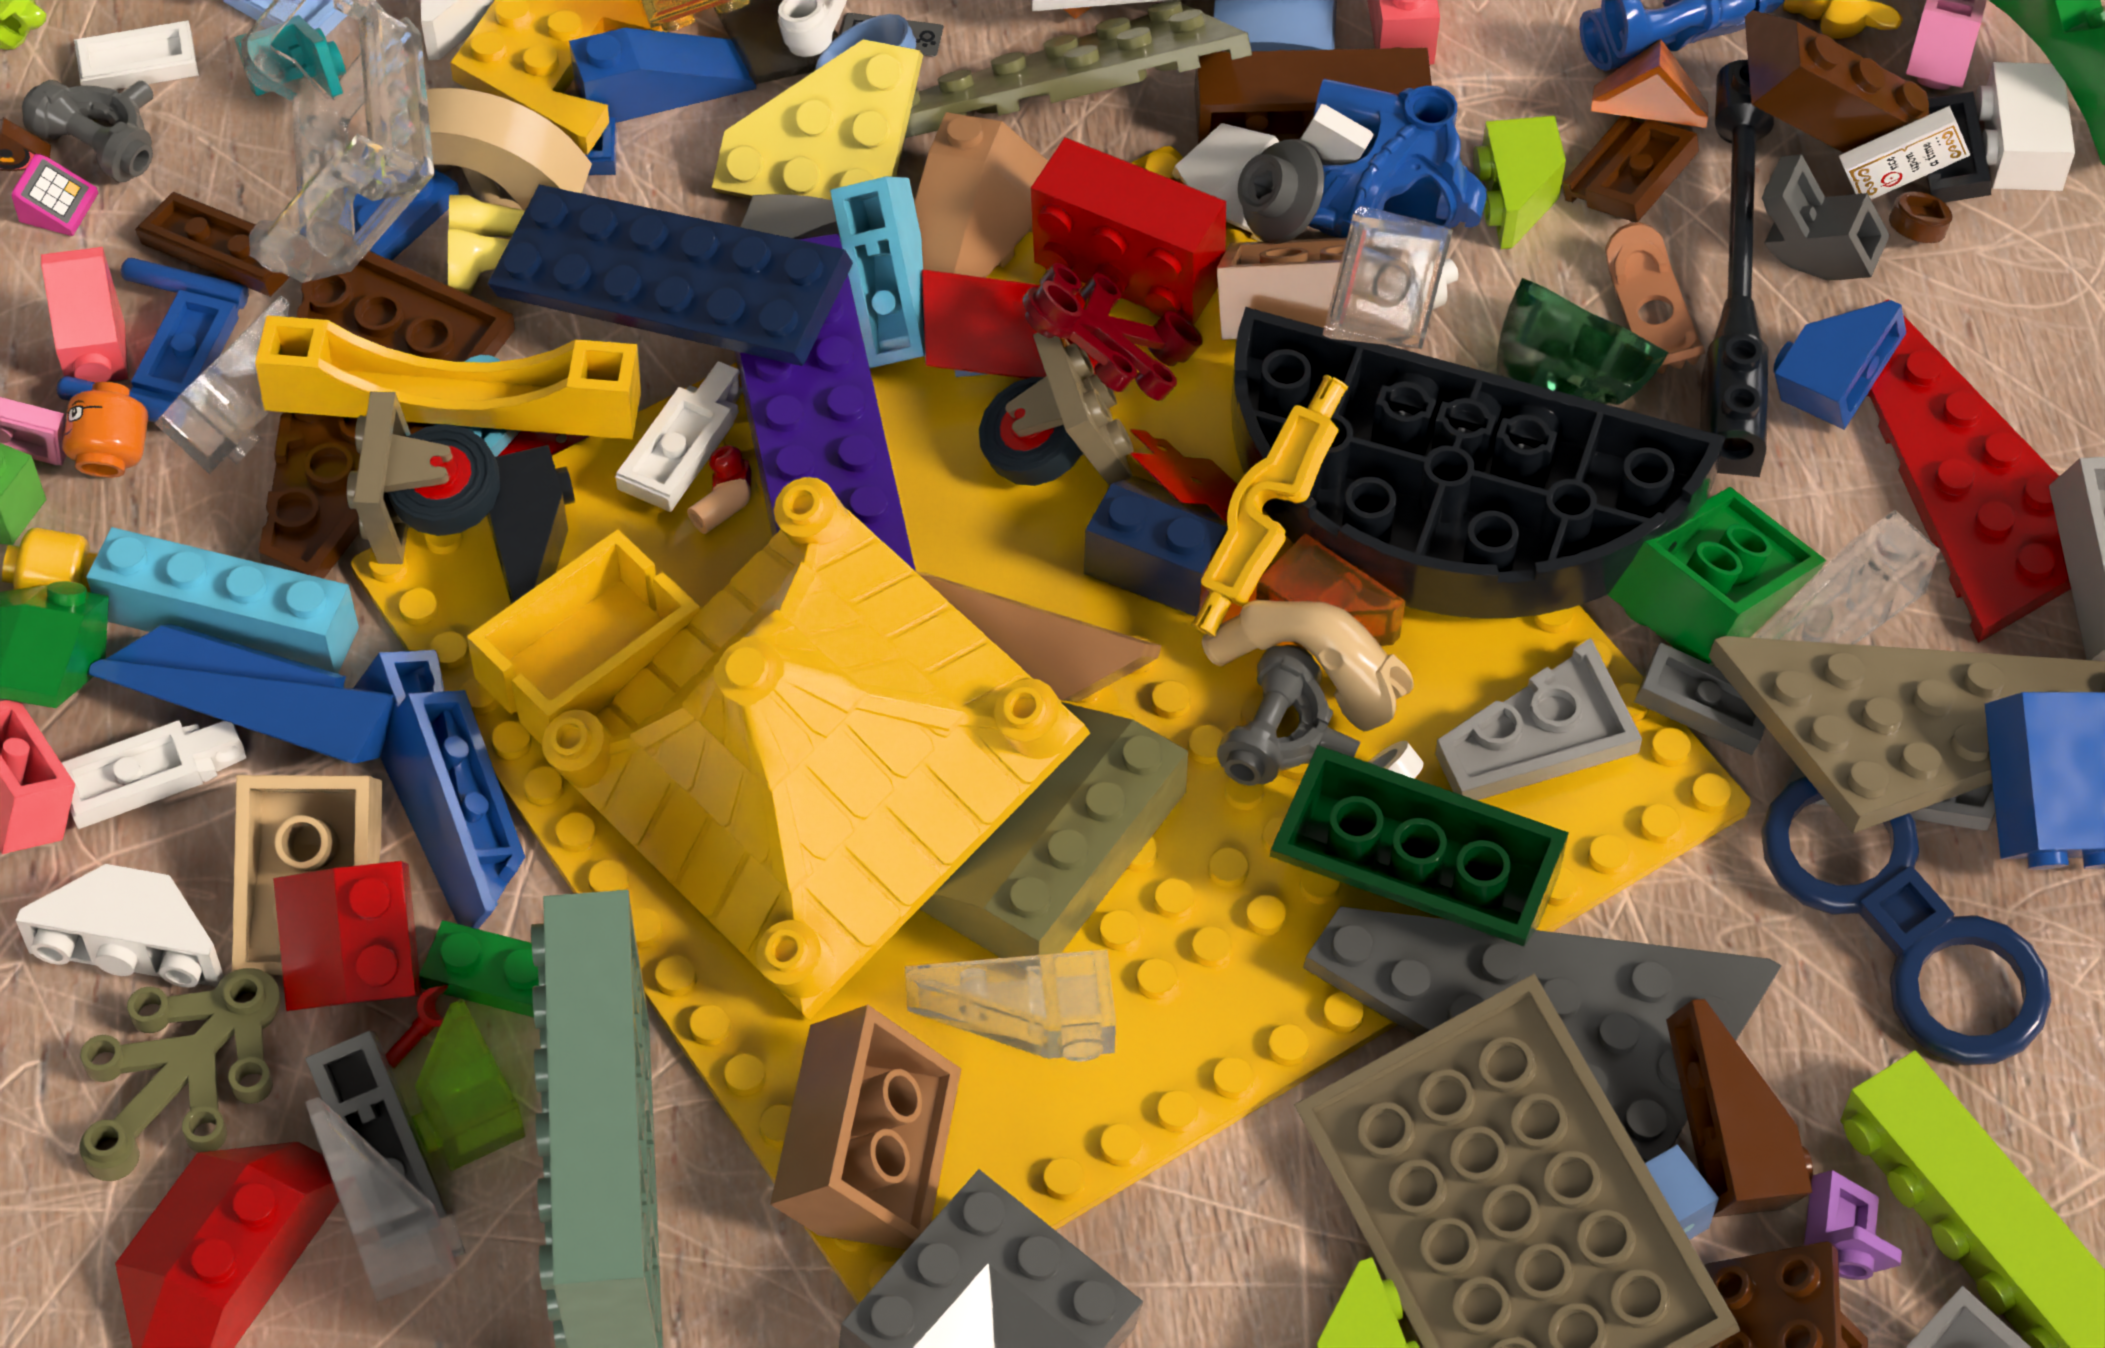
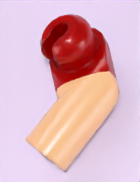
[687,445,752,534]

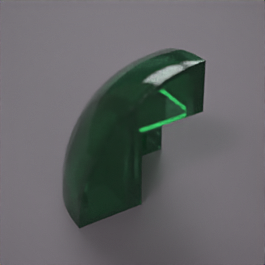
[1497,277,1669,405]

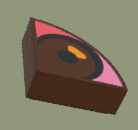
[0,117,51,171]

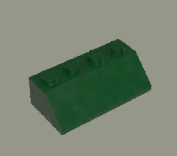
[1270,745,1569,947]

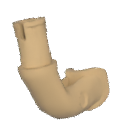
[1202,600,1414,731]

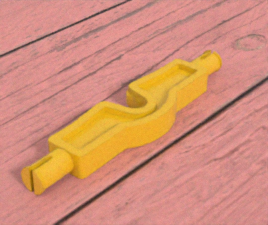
[1191,375,1348,637]

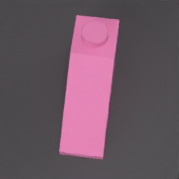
[1906,0,1987,90]

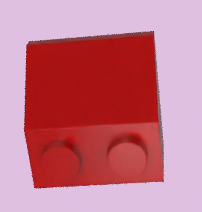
[273,861,422,1011]

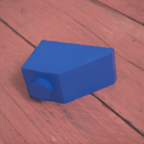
[1773,300,1906,430]

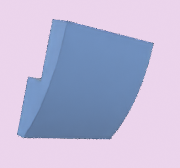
[1214,0,1337,52]

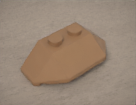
[915,571,1161,701]

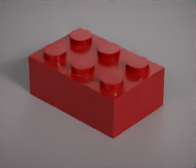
[1031,137,1226,325]

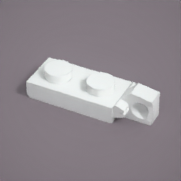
[615,361,742,512]
[62,720,246,829]

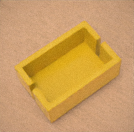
[467,529,700,745]

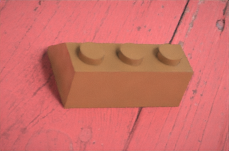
[1217,235,1409,342]
[770,1005,961,1250]

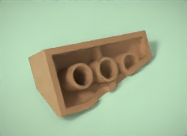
[914,112,1048,278]

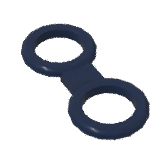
[1761,776,2052,1065]

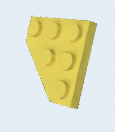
[712,39,923,200]

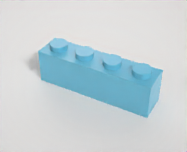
[86,527,359,674]

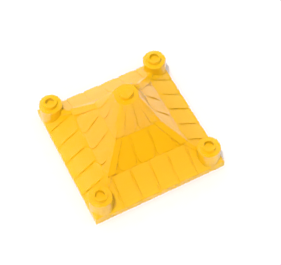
[542,477,1090,1020]

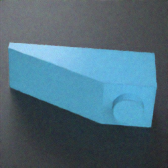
[830,176,925,368]

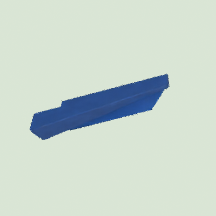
[88,624,396,763]
[353,650,525,929]

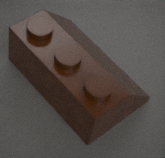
[1744,10,1929,153]

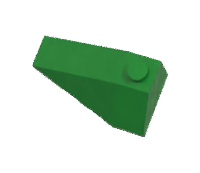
[0,581,109,708]

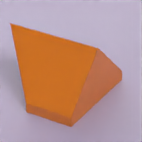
[1591,39,1708,128]

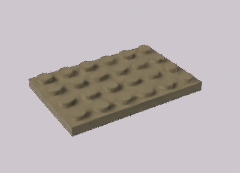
[1294,973,1740,1348]

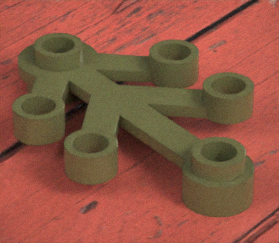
[79,968,281,1181]

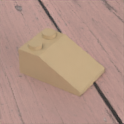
[232,775,382,975]

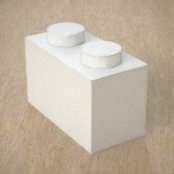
[1975,62,2075,191]

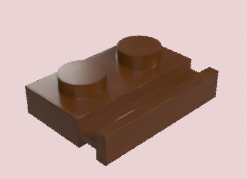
[1562,116,1699,223]

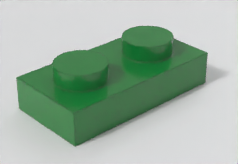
[419,920,539,1018]

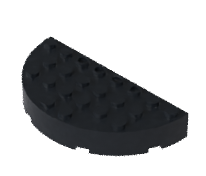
[1231,307,1725,618]

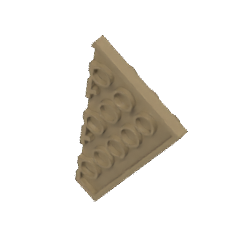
[1709,636,2105,833]

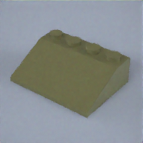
[919,702,1188,981]

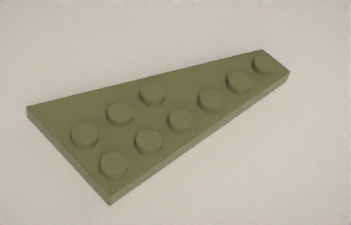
[905,0,1252,138]

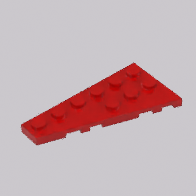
[1867,299,2071,643]

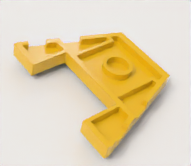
[450,0,679,155]

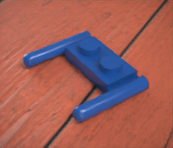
[56,258,249,429]

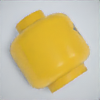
[2,528,98,592]

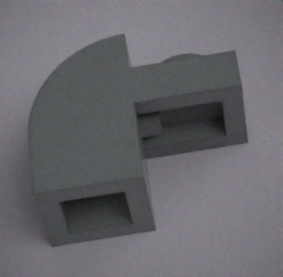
[1762,154,1890,280]

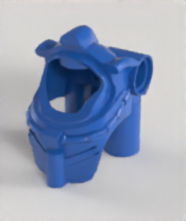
[1308,78,1487,240]

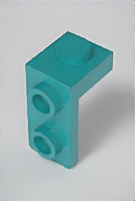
[234,15,346,98]

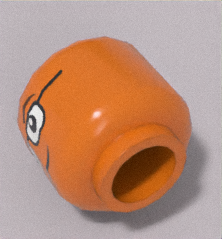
[62,382,148,478]

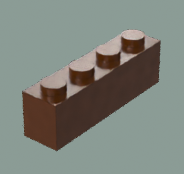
[1194,47,1432,144]

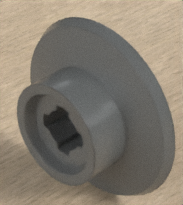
[1237,139,1324,244]

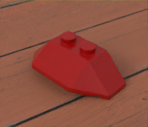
[115,1141,355,1348]

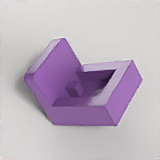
[1804,1170,1902,1280]

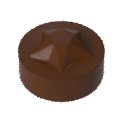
[1889,191,1953,243]

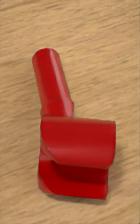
[385,985,467,1069]

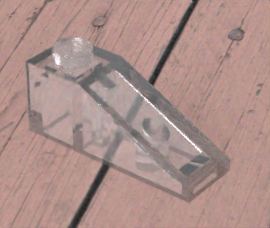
[155,295,290,474]
[1754,510,1940,644]
[905,949,1116,1062]
[305,1097,466,1303]

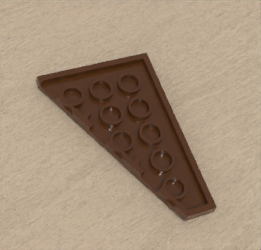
[259,228,515,579]

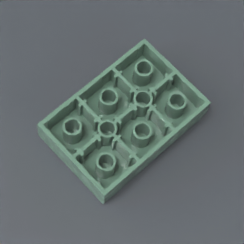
[531,890,663,1348]

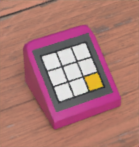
[12,153,98,236]

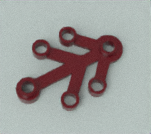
[1023,263,1203,401]

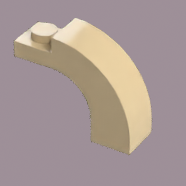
[370,88,592,210]

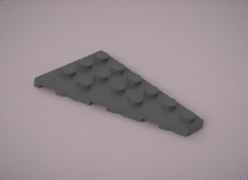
[1303,906,1782,1163]

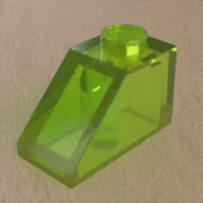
[411,999,526,1172]

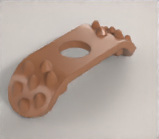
[1605,222,1706,374]

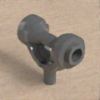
[22,80,154,182]
[1217,645,1360,786]

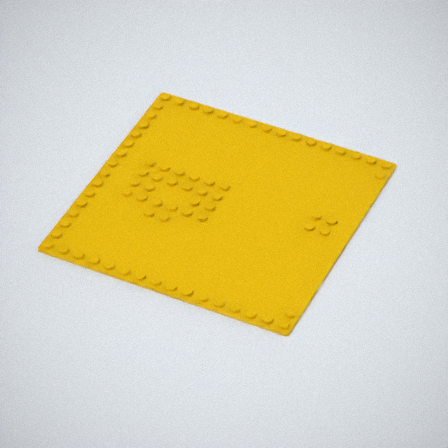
[351,146,1751,1305]

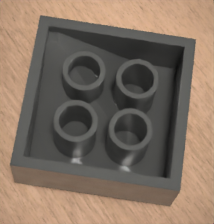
[839,1169,1143,1348]

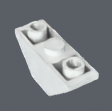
[16,864,224,988]

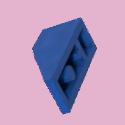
[569,28,756,123]

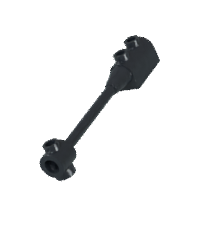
[1700,60,1774,477]

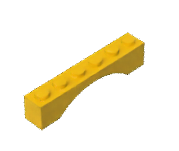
[255,315,641,439]

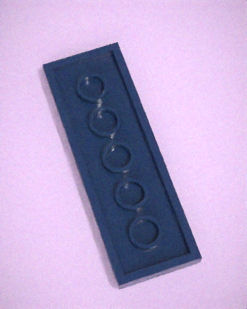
[487,184,853,366]

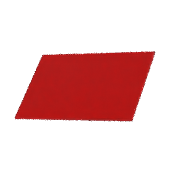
[921,269,1098,379]

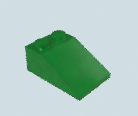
[1607,487,1827,666]

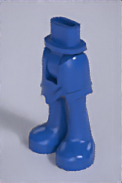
[1579,0,1785,71]

